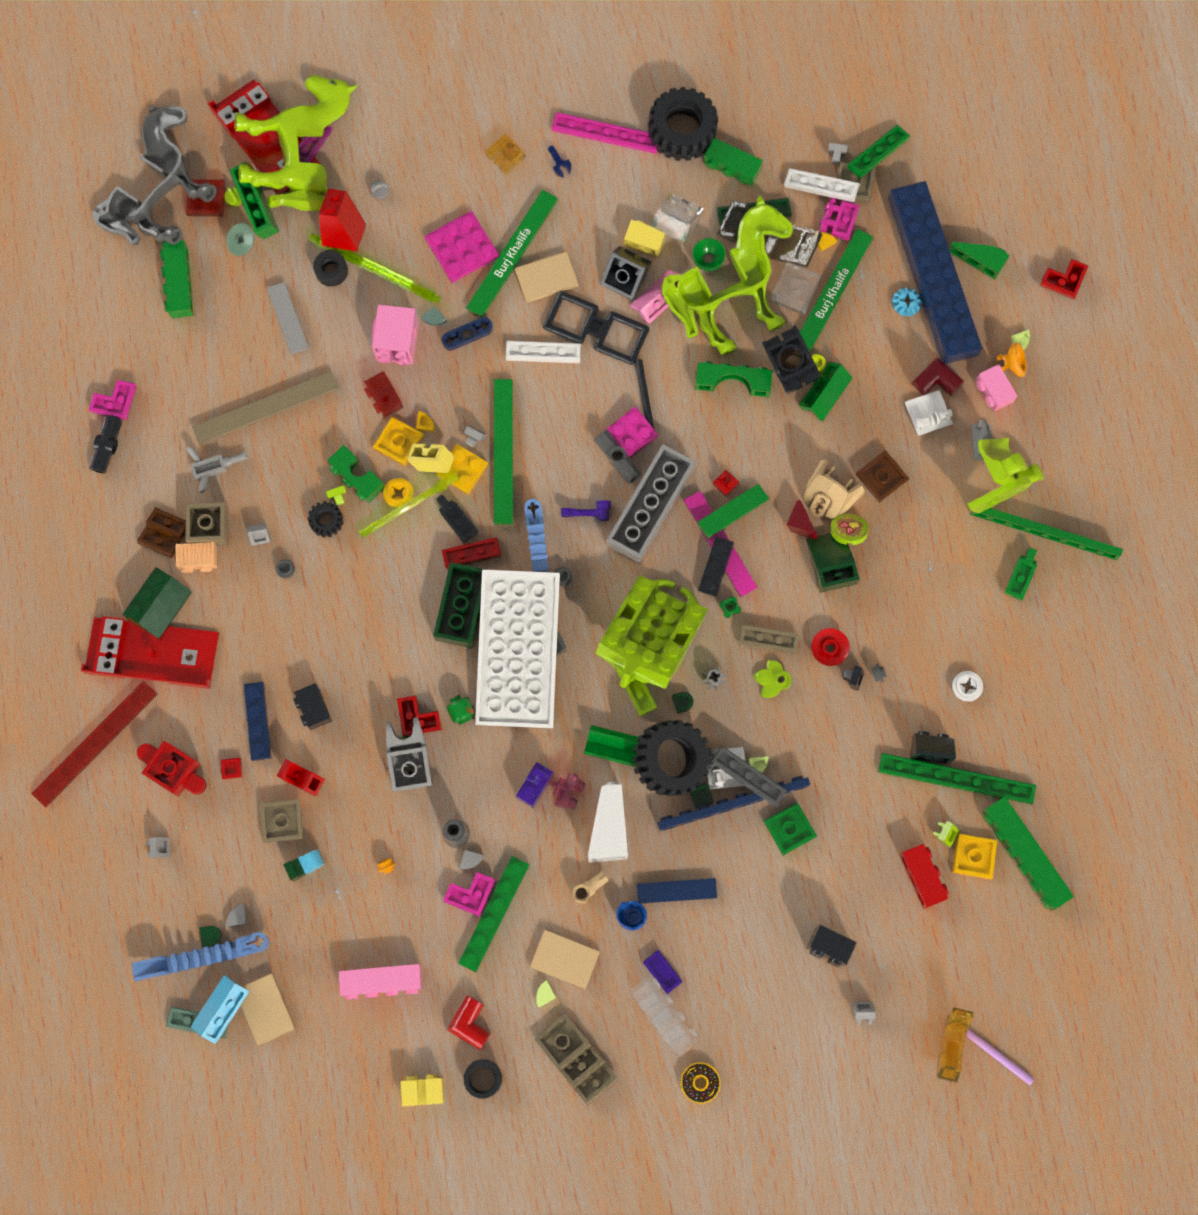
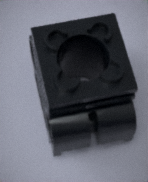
[762,325,822,395]

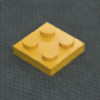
[436,444,489,495]

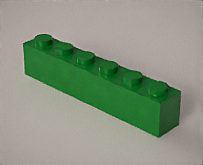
[982,797,1074,911]

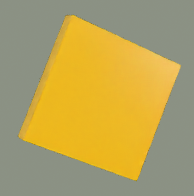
[373,416,424,467]
[952,833,998,880]

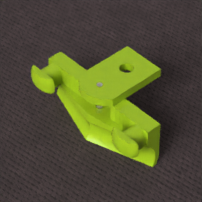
[968,438,1044,514]

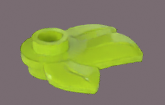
[753,660,792,698]

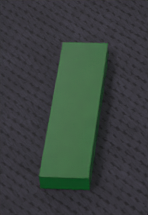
[847,125,910,179]
[697,484,769,539]

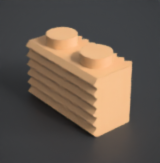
[176,542,218,573]

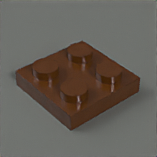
[855,450,909,503]

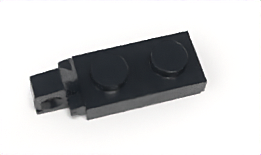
[436,494,478,544]

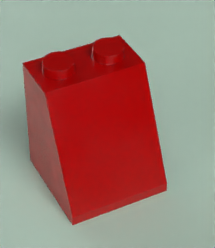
[319,188,366,252]

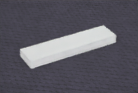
[784,168,859,202]
[506,341,581,363]

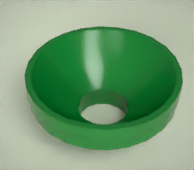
[692,238,726,271]

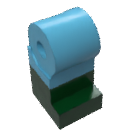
[283,850,325,882]

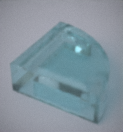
[421,306,447,326]

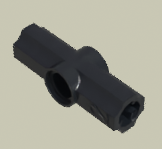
[89,415,123,474]

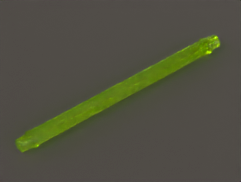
[308,233,441,304]

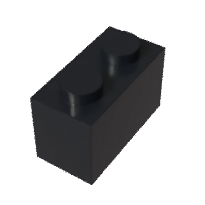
[293,683,332,730]

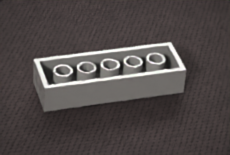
[607,444,696,564]

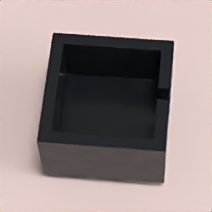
[806,925,857,968]

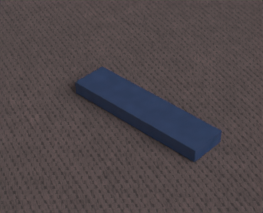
[637,878,717,904]

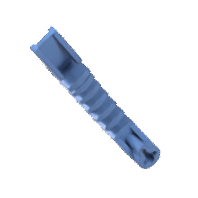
[524,499,549,573]
[131,932,270,982]

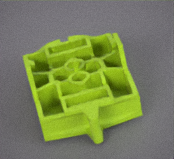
[595,575,708,689]

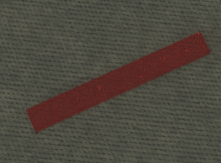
[31,681,158,808]

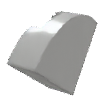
[459,850,484,870]
[226,904,247,927]

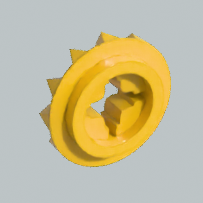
[383,478,413,508]

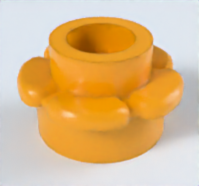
[377,857,396,874]

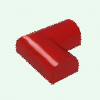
[1040,259,1089,299]
[397,695,442,737]
[447,995,491,1051]

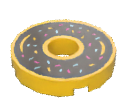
[680,1062,721,1104]

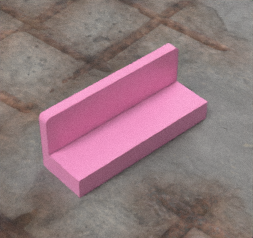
[630,270,680,324]

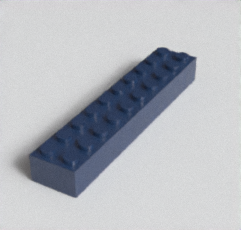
[888,181,982,364]

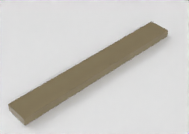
[192,371,339,445]

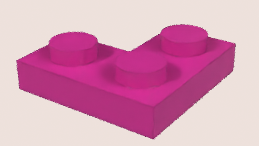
[89,380,137,421]
[443,872,495,917]

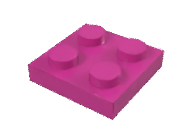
[606,406,659,458]

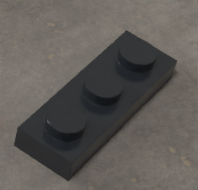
[698,537,735,597]

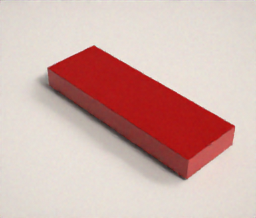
[442,537,502,569]

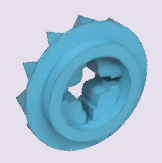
[892,287,922,316]

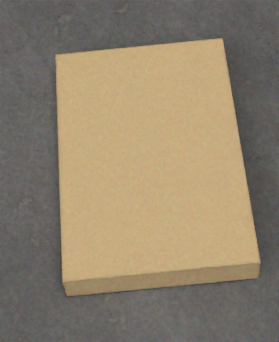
[514,251,578,303]
[530,930,600,990]
[241,973,296,1046]

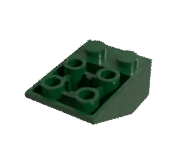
[806,533,860,593]

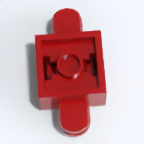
[137,741,207,797]

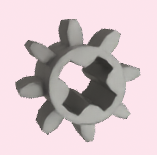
[702,666,726,691]

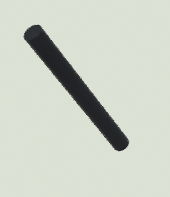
[635,359,655,430]

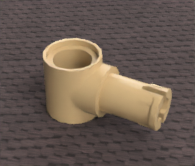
[573,871,609,904]

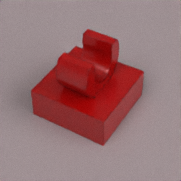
[713,470,739,497]

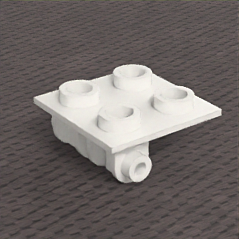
[904,390,953,436]
[707,747,745,790]

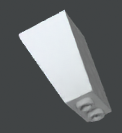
[588,781,628,863]

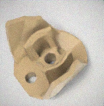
[804,460,865,519]

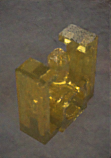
[485,133,526,175]

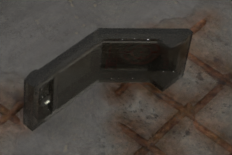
[717,201,823,267]

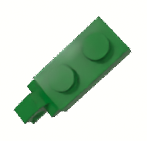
[1004,547,1037,601]

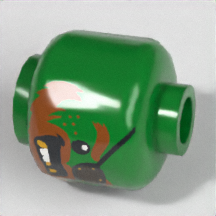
[446,695,475,725]

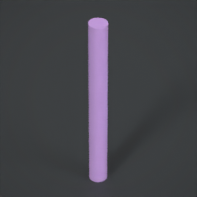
[963,1028,1034,1085]

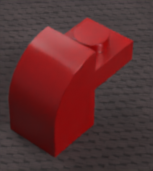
[277,759,325,796]

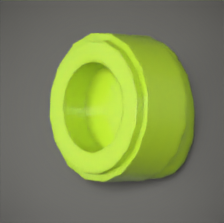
[224,187,242,207]

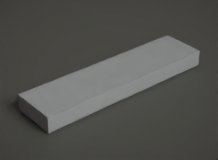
[267,282,309,355]

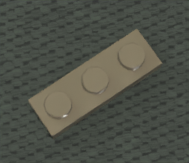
[739,625,799,654]

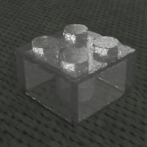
[651,193,703,242]
[771,261,821,315]

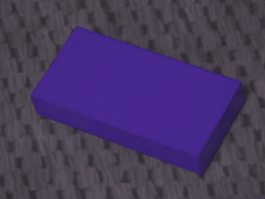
[642,950,683,994]

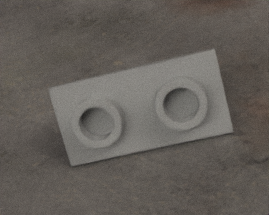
[972,420,992,460]

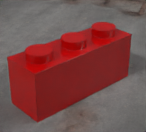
[899,844,949,909]

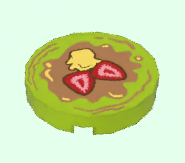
[830,513,869,545]

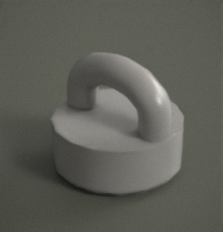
[370,180,389,200]

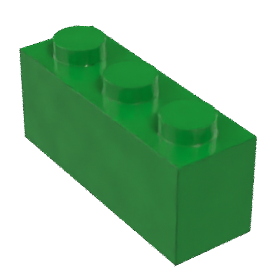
[704,138,763,186]

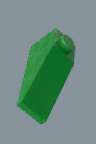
[949,242,1010,280]

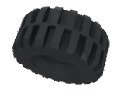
[648,87,718,161]
[632,720,711,796]

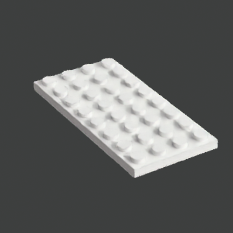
[475,570,560,728]

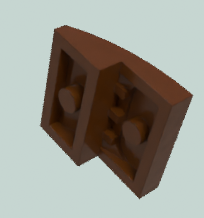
[137,507,186,559]

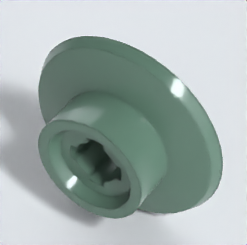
[226,223,254,256]

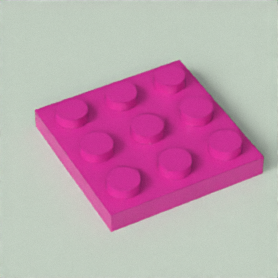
[424,211,499,284]

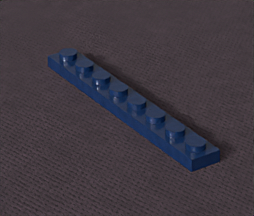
[657,776,811,832]

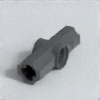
[594,430,641,484]

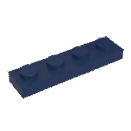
[244,682,272,761]

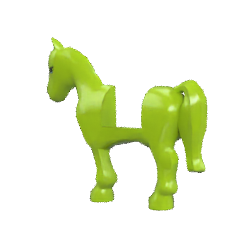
[235,75,358,211]
[662,196,793,356]

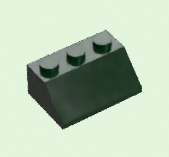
[123,567,192,639]

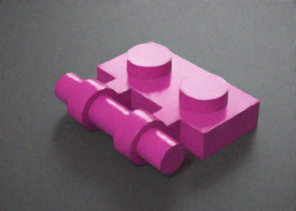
[819,198,860,241]

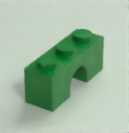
[327,445,385,503]

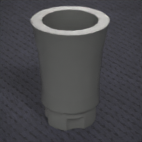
[443,820,470,848]

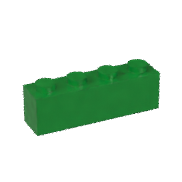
[229,162,279,240]
[160,240,194,318]

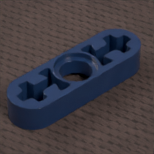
[442,317,493,351]

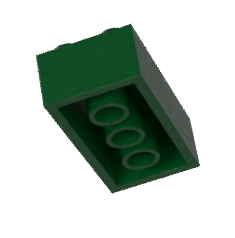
[433,562,486,648]

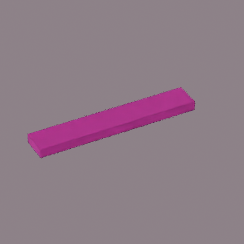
[552,112,658,154]
[684,491,757,597]

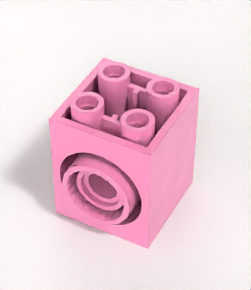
[372,305,419,365]

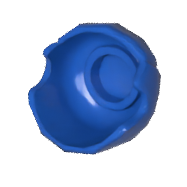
[616,900,647,931]

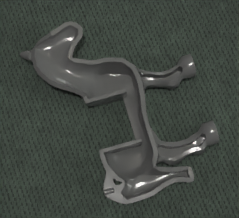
[93,104,217,246]

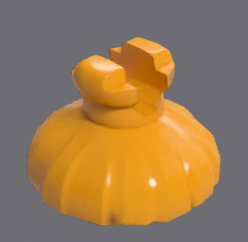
[996,342,1027,377]

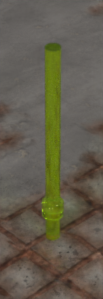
[359,472,459,538]

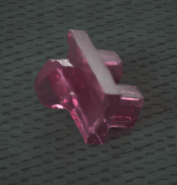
[551,773,586,809]

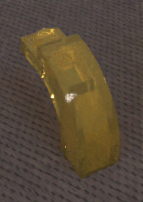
[937,1007,973,1082]

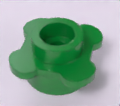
[719,596,741,618]

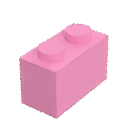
[976,364,1017,412]

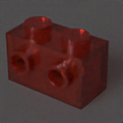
[364,371,403,418]

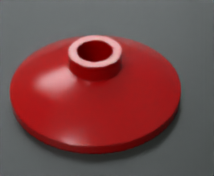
[811,628,850,666]

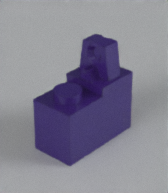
[516,762,554,809]

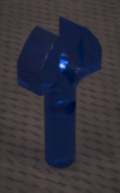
[548,145,571,178]

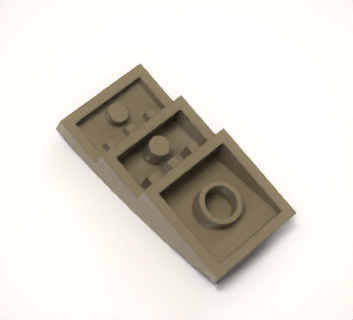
[534,1013,619,1106]

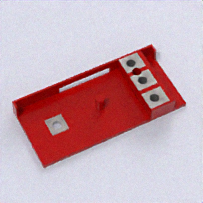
[208,79,321,195]
[81,616,219,689]

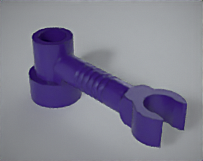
[561,500,611,521]

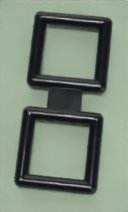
[543,291,650,365]

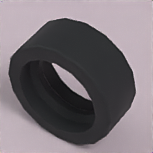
[463,1059,502,1099]

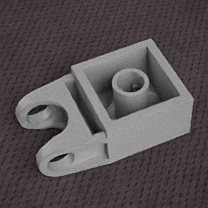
[386,717,433,792]

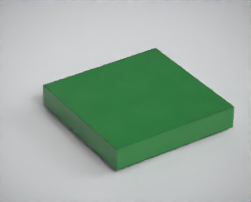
[763,802,817,856]

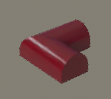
[911,357,964,396]

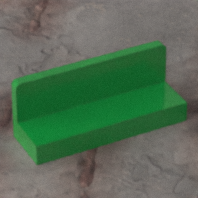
[799,362,852,421]
[584,725,639,768]

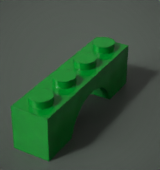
[695,361,772,398]

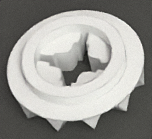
[952,671,983,702]

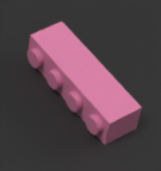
[339,964,423,1000]

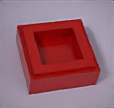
[221,758,243,780]

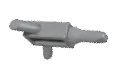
[186,447,248,493]

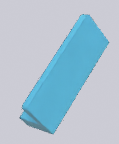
[191,975,249,1044]

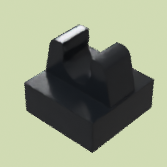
[842,666,865,691]

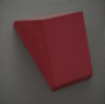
[787,500,818,539]

